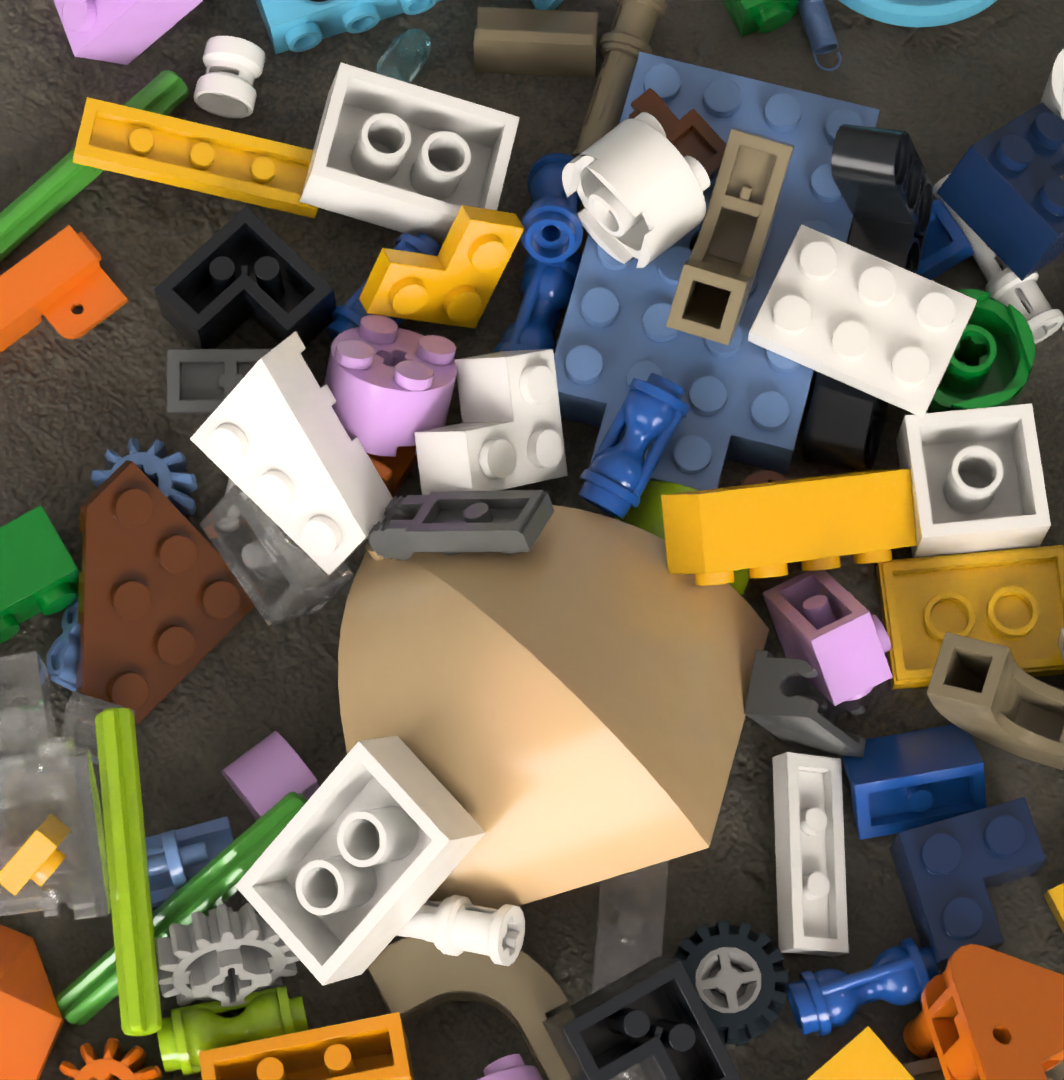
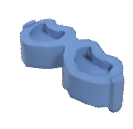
[47,598,81,692]

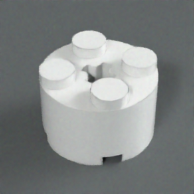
[562,112,710,268]

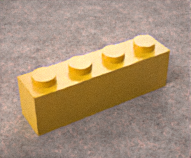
[661,469,917,586]

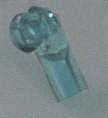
[376,28,432,83]

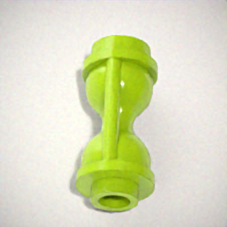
[157,985,309,1076]

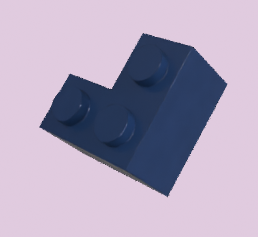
[936,102,1064,281]
[889,797,1046,971]

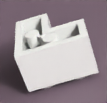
[414,349,568,495]

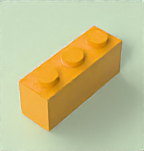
[198,1012,415,1080]

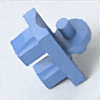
[146,816,234,908]

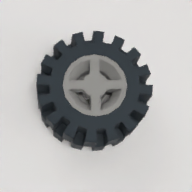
[673,920,789,1047]

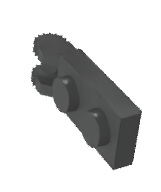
[367,490,554,560]

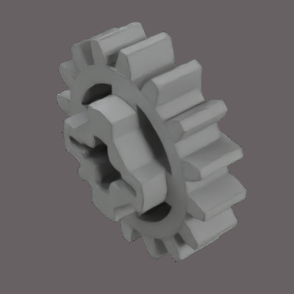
[155,903,300,1007]

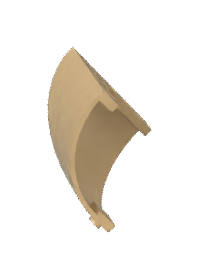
[338,505,769,909]

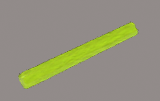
[95,707,162,1036]

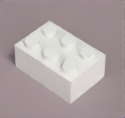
[299,63,520,244]
[235,736,486,986]

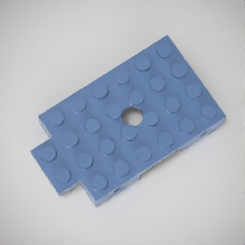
[554,52,880,490]

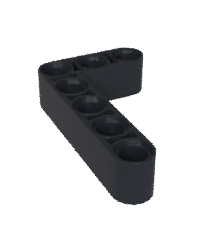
[802,124,933,471]

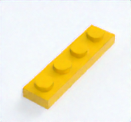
[73,97,318,219]

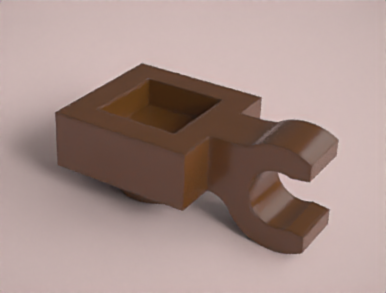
[629,88,727,181]

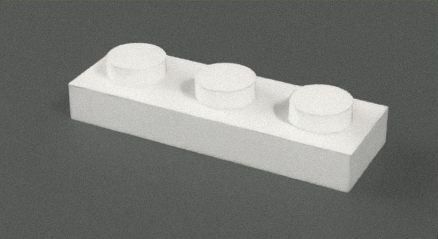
[772,752,849,957]

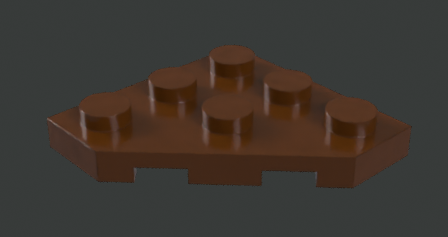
[76,460,262,726]

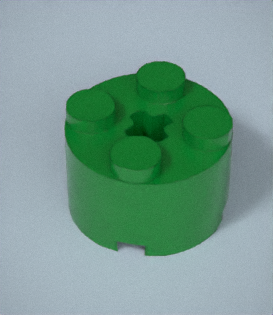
[926,289,1035,413]

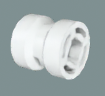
[193,36,266,118]

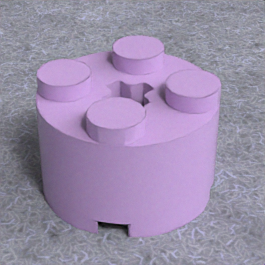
[324,315,457,457]

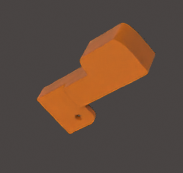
[0,225,128,353]

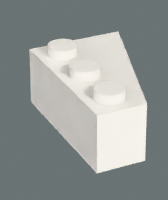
[190,331,393,575]

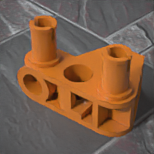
[903,944,1064,1080]

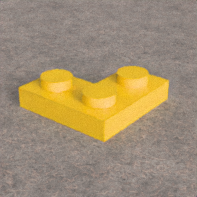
[359,205,525,329]

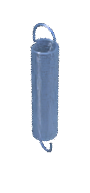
[797,0,842,71]

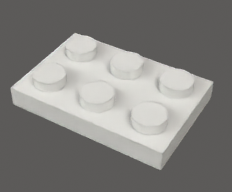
[748,224,977,418]

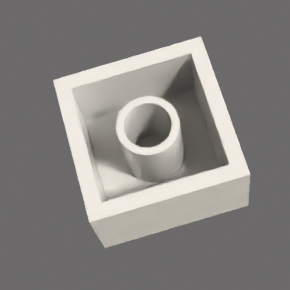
[896,403,1051,558]

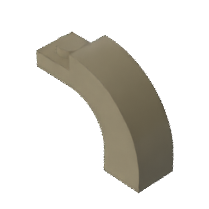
[666,127,795,345]
[927,632,1064,771]
[366,937,572,1080]

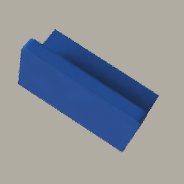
[840,724,987,840]

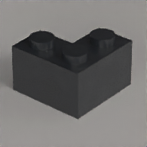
[154,206,337,349]
[542,957,742,1080]

